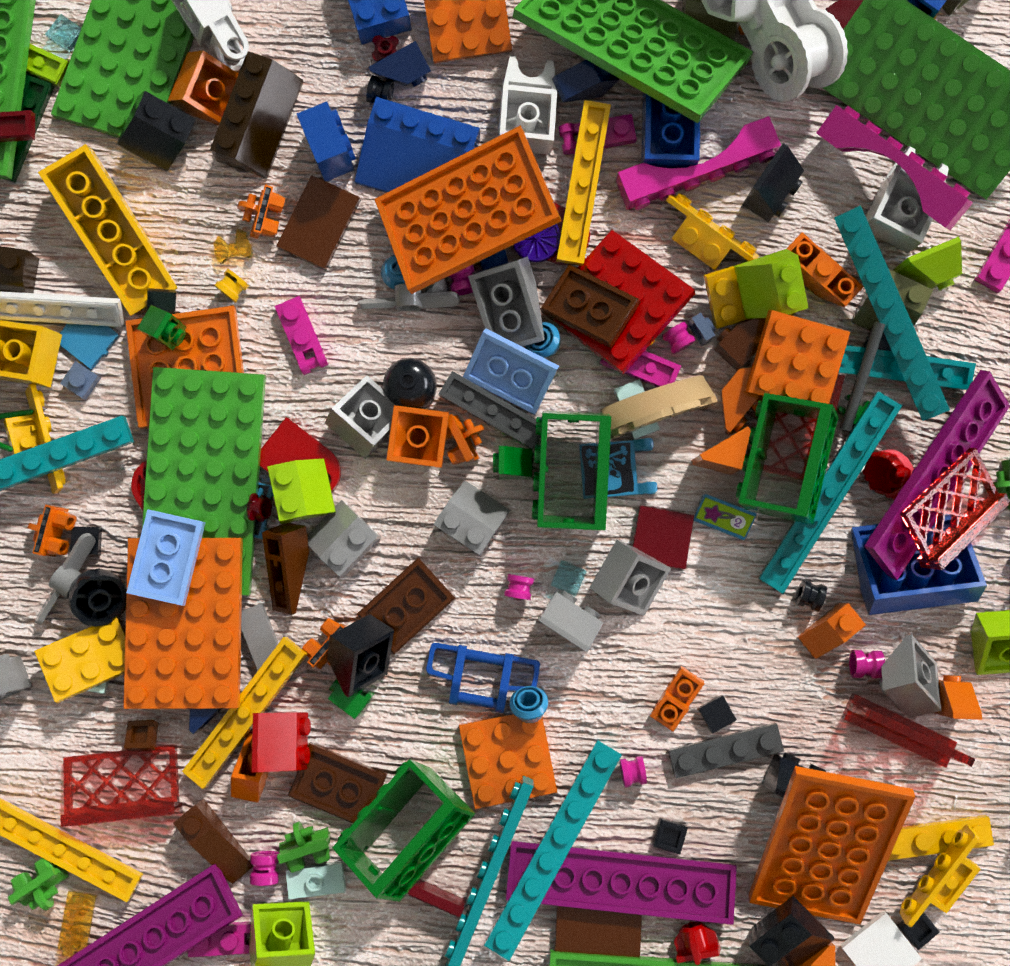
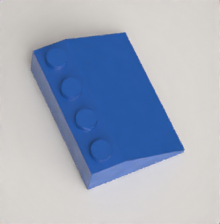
[355,97,480,193]
[851,514,987,615]

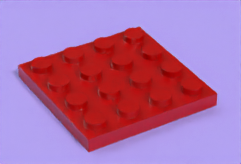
[546,230,695,375]

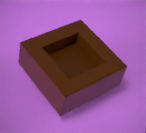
[124,720,159,751]

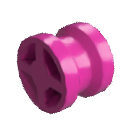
[662,321,696,354]
[504,574,534,601]
[619,756,647,788]

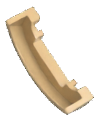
[600,375,717,440]

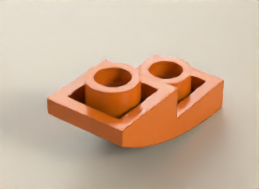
[650,666,705,731]

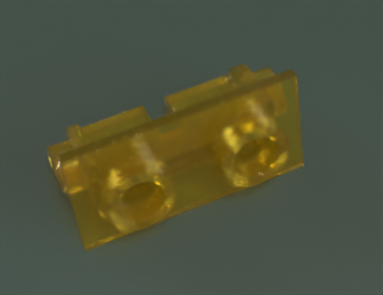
[58,891,97,956]

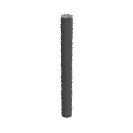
[840,321,886,432]

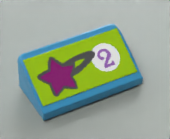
[694,494,757,540]

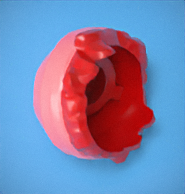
[862,449,914,500]

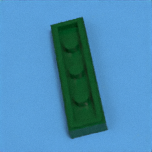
[4,75,54,184]

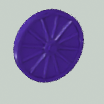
[513,224,561,262]

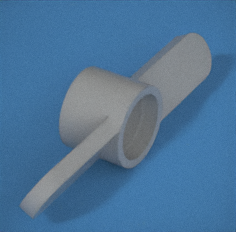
[357,284,460,311]
[35,533,96,625]

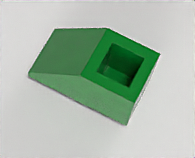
[137,305,187,350]
[493,446,532,480]

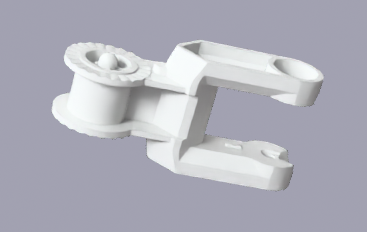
[701,0,848,101]

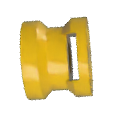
[214,269,249,303]

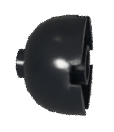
[383,358,437,409]
[68,568,127,627]

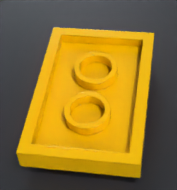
[703,262,747,329]
[34,616,125,703]

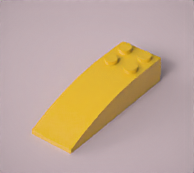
[38,144,178,316]
[0,320,62,388]

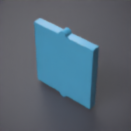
[60,324,120,370]

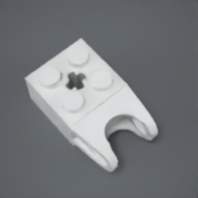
[171,0,249,72]
[498,55,557,155]
[866,146,949,253]

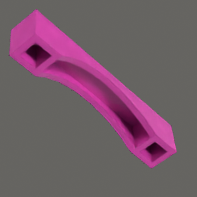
[816,105,973,231]
[616,116,781,210]

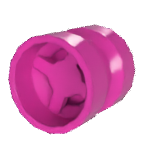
[448,265,474,296]
[849,650,885,679]
[250,851,279,886]

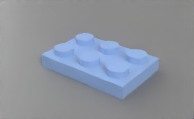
[463,328,559,415]
[126,509,206,606]

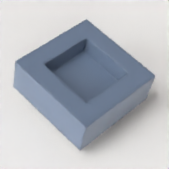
[688,313,716,346]
[60,361,101,400]

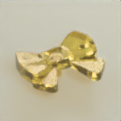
[214,229,253,265]

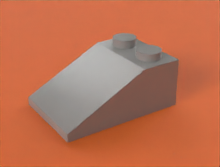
[468,256,545,347]

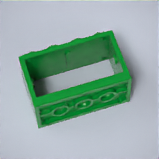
[736,393,838,525]
[532,411,612,530]
[332,759,475,902]

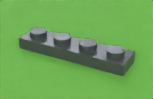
[438,371,541,450]
[668,723,784,778]

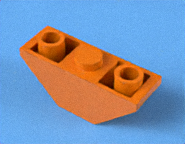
[787,232,864,308]
[721,367,763,435]

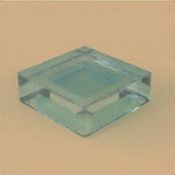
[45,14,81,53]
[551,560,587,596]

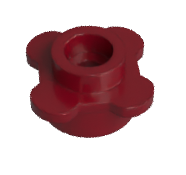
[372,35,399,62]
[247,493,272,522]

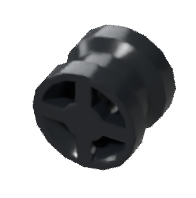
[366,75,394,103]
[795,579,827,612]

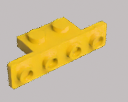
[666,193,759,270]
[4,384,65,494]
[899,824,981,927]

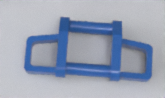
[426,643,540,714]

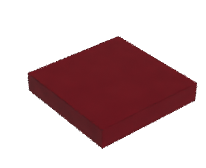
[633,506,694,569]

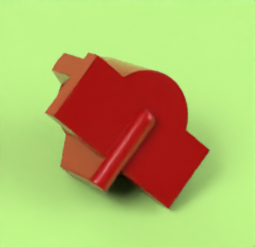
[674,921,721,965]

